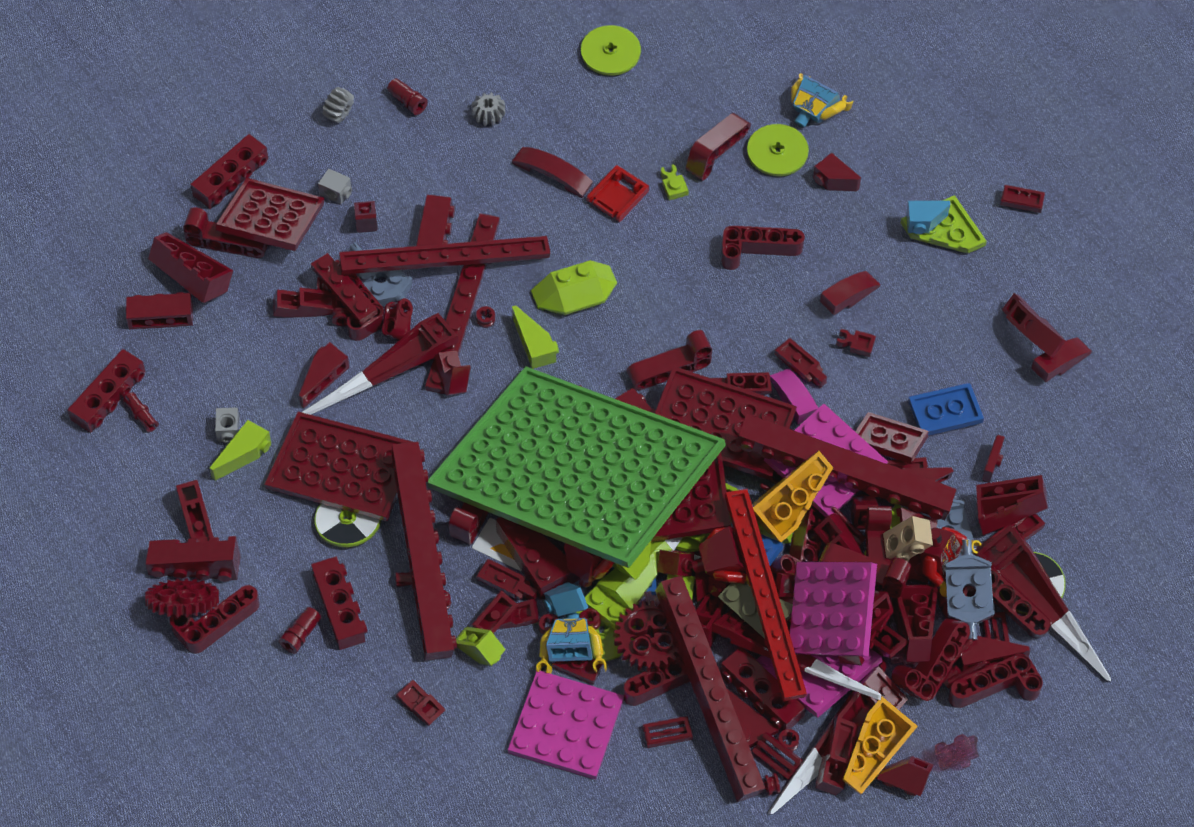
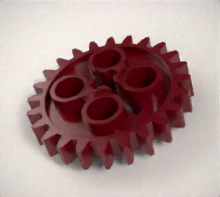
[145,578,219,617]
[613,600,681,672]

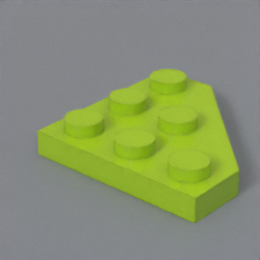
[900,195,987,253]

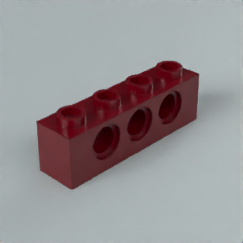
[190,134,268,209]
[67,349,146,433]
[311,556,368,650]
[721,647,806,731]

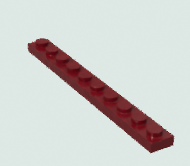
[425,213,500,395]
[339,236,551,275]

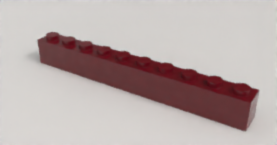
[735,414,957,521]
[391,442,457,661]
[655,575,765,802]

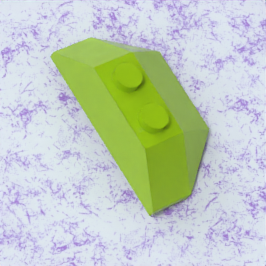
[531,260,617,315]

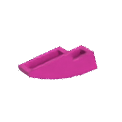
[770,369,818,424]

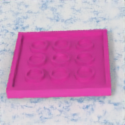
[764,404,888,517]
[790,562,877,657]
[756,649,882,718]
[508,670,624,780]

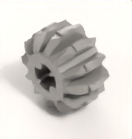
[323,87,354,123]
[471,92,506,126]

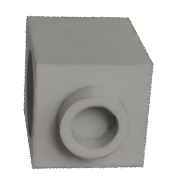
[318,169,352,205]
[215,407,240,443]

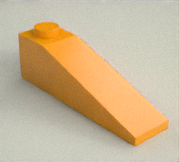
[752,451,833,543]
[843,697,918,795]

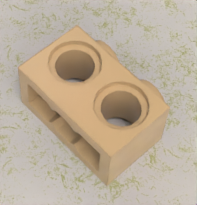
[883,516,933,561]

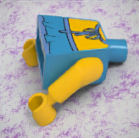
[791,73,854,128]
[536,612,607,674]

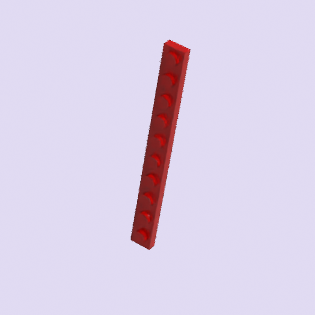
[725,489,807,701]

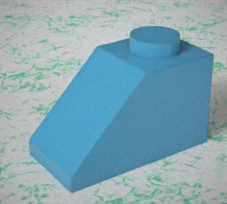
[906,201,950,234]
[544,582,588,616]

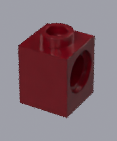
[657,549,694,576]

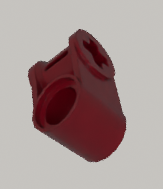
[382,298,413,341]

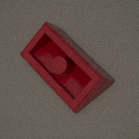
[472,590,518,634]

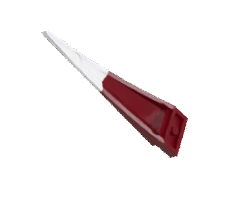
[302,313,459,415]
[977,525,1111,681]
[712,609,881,700]
[768,666,908,814]

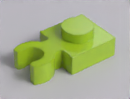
[661,164,689,201]

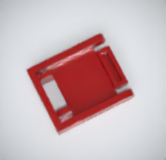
[586,165,649,222]

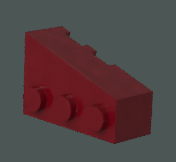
[976,475,1048,535]
[838,590,893,666]

